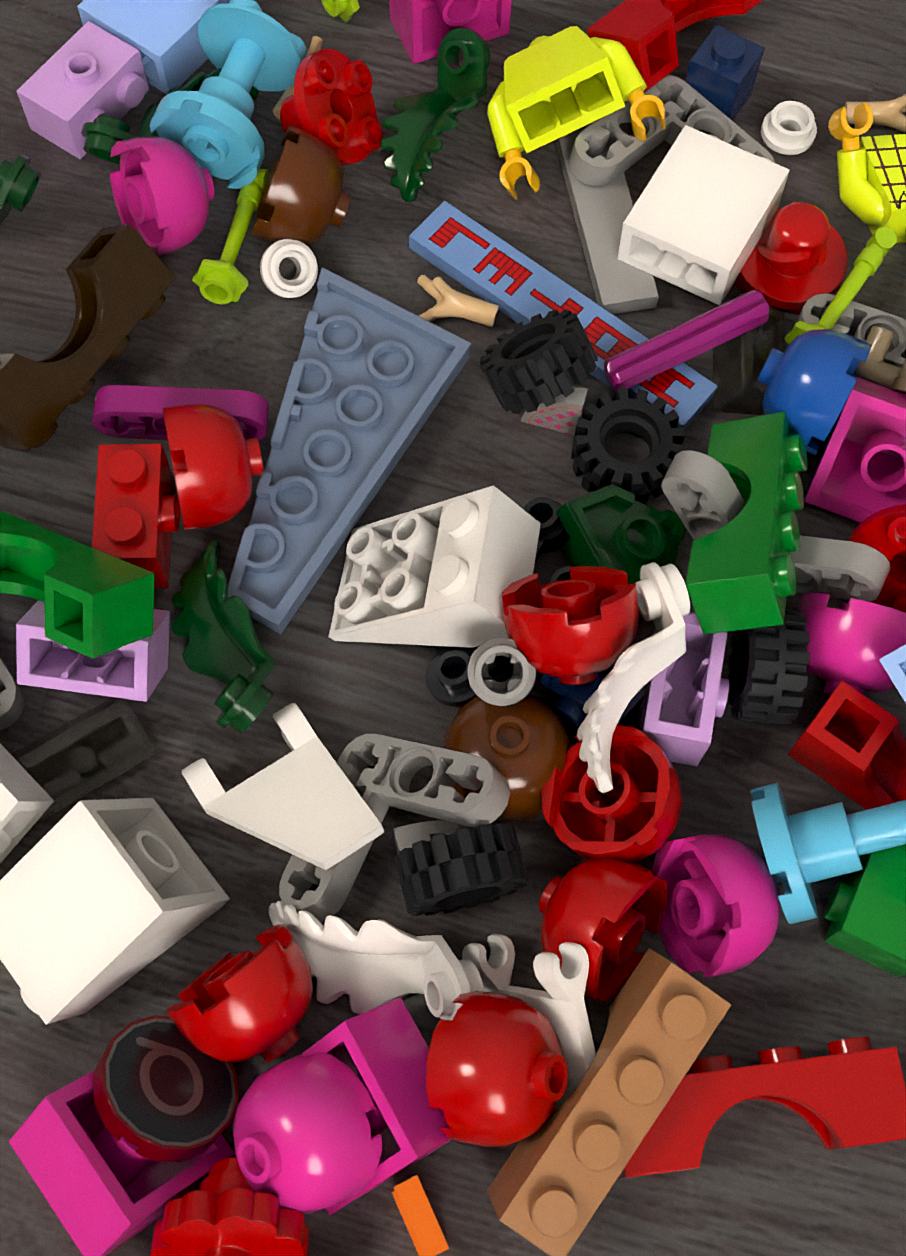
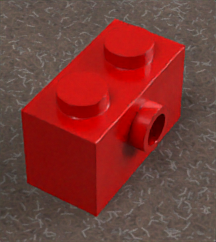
[92,443,180,589]

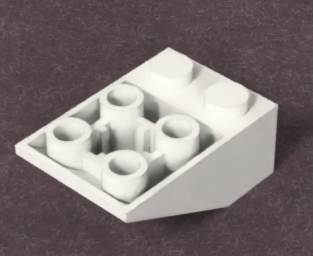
[328,485,541,648]

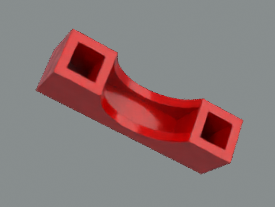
[587,0,762,93]
[787,681,906,810]
[617,1036,906,1179]

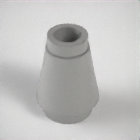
[468,638,536,706]

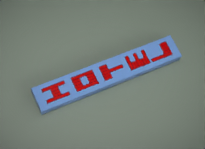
[409,200,718,431]

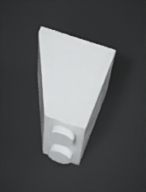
[0,798,230,1025]

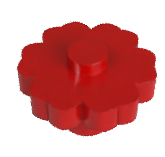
[150,1157,310,1256]

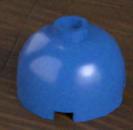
[757,329,872,455]

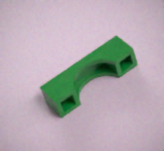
[685,411,807,635]
[0,510,154,659]

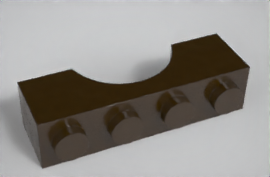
[0,224,176,450]

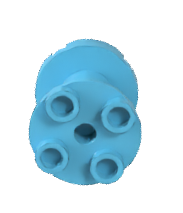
[150,0,306,189]
[750,782,906,925]

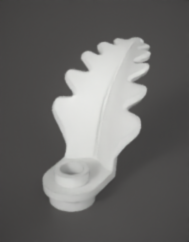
[577,562,690,793]
[269,901,484,1020]

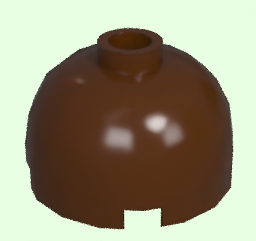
[251,125,351,246]
[443,693,571,823]

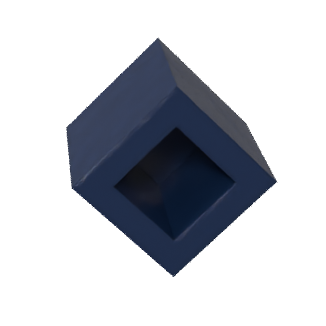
[685,24,765,121]

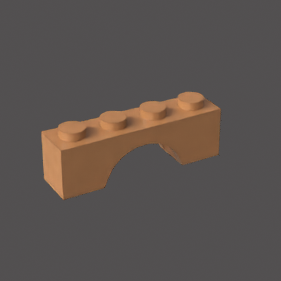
[487,948,731,1256]

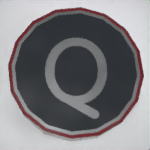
[93,1015,239,1162]

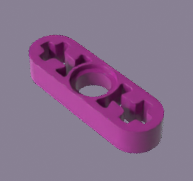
[92,385,269,441]

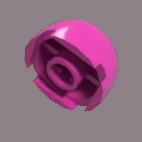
[110,136,214,256]
[797,593,906,695]
[651,834,780,977]
[233,1052,382,1214]

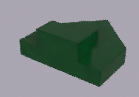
[556,484,686,585]

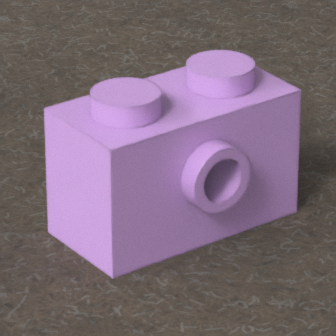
[16,21,150,160]
[16,600,170,702]
[637,612,729,767]

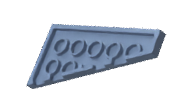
[228,267,471,634]

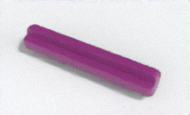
[604,290,770,391]

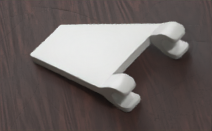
[181,703,385,870]
[462,934,596,1118]

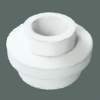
[761,101,817,155]
[260,239,318,298]

